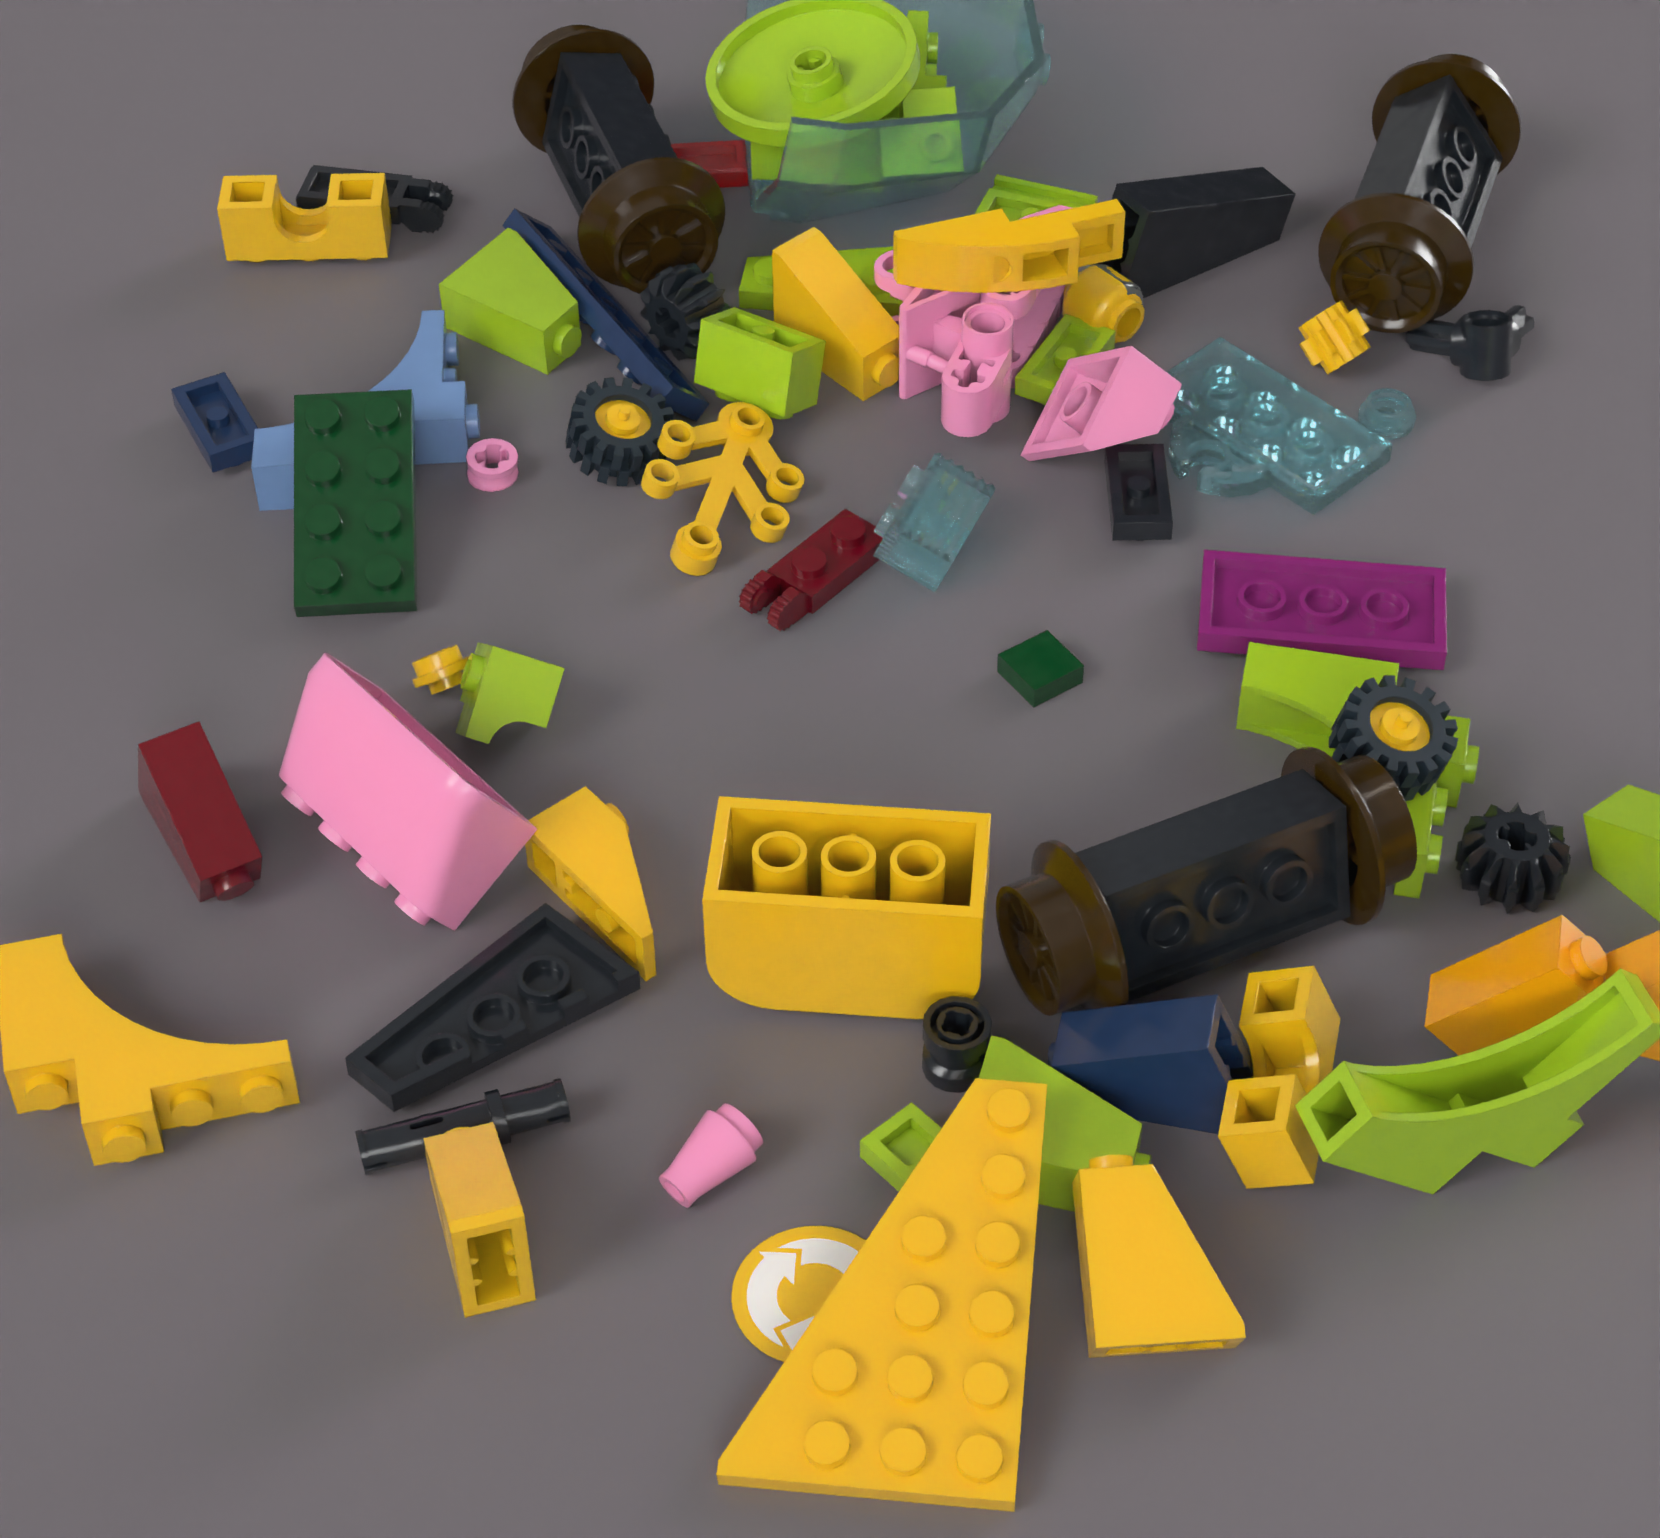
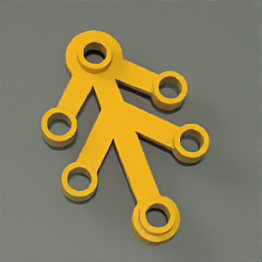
[641,402,805,576]

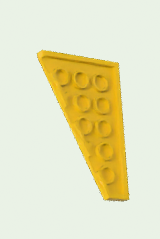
[716,1078,1047,1512]

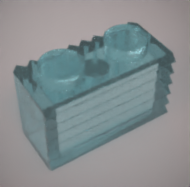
[873,453,996,592]

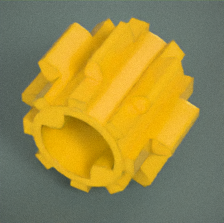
[1298,300,1371,374]

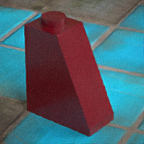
[138,721,262,902]

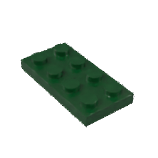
[294,389,417,617]

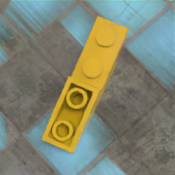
[893,199,1125,293]

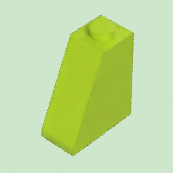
[439,228,582,375]
[1583,784,1660,923]
[979,1035,1152,1212]

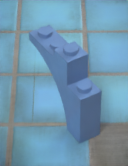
[251,310,480,511]

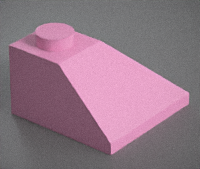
[1021,346,1182,461]

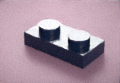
[171,372,258,473]

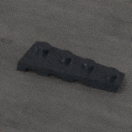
[345,903,641,1112]

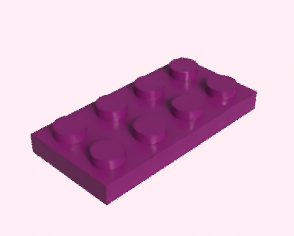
[1197,549,1447,670]

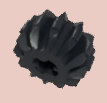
[640,262,732,361]
[1455,802,1571,914]

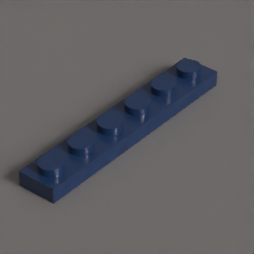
[502,208,710,422]

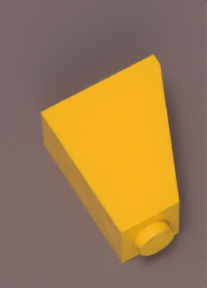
[772,227,899,401]
[423,1122,536,1318]
[1072,1155,1246,1358]

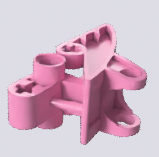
[874,205,1071,437]

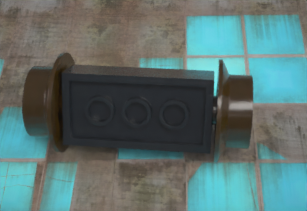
[512,25,725,294]
[1318,54,1521,333]
[996,746,1417,1016]

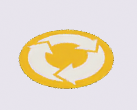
[731,1226,866,1362]

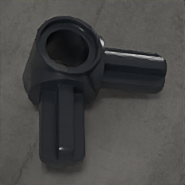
[1405,305,1535,381]

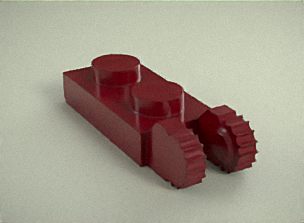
[738,509,890,631]

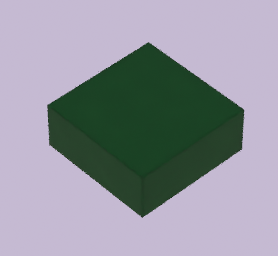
[997,630,1084,708]

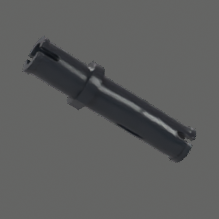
[355,1078,571,1175]

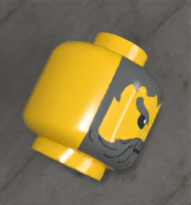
[1062,264,1145,344]

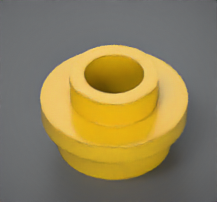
[412,644,469,695]

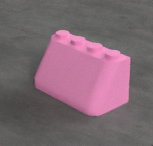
[279,652,537,931]

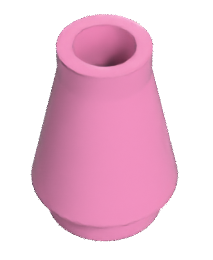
[659,1103,763,1208]

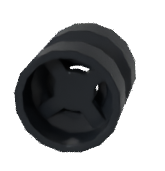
[922,996,992,1093]

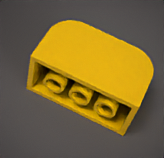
[702,796,991,1019]

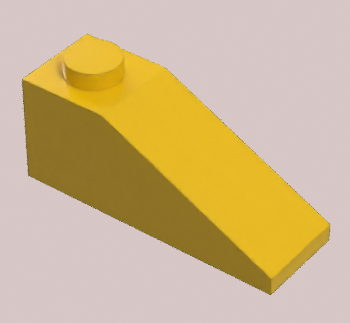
[525,786,657,981]

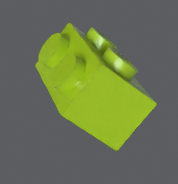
[694,307,826,419]

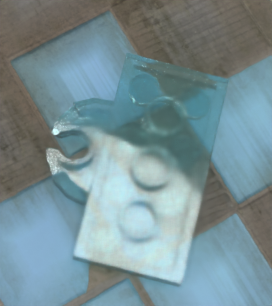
[1167,337,1393,515]

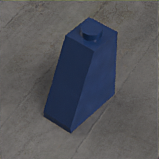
[1048,994,1253,1134]

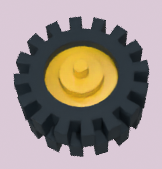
[565,377,674,486]
[1329,675,1458,801]

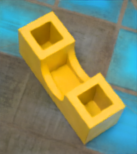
[217,173,392,262]
[1218,966,1340,1189]

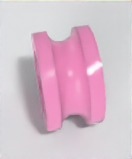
[466,438,519,492]

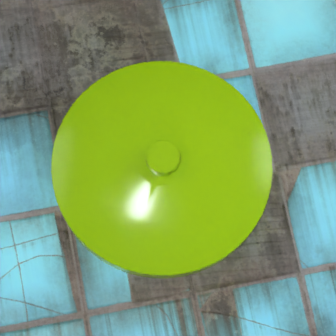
[705,0,921,147]

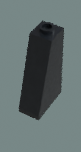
[1090,167,1296,298]

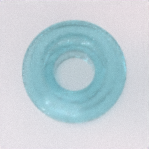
[1358,388,1416,440]

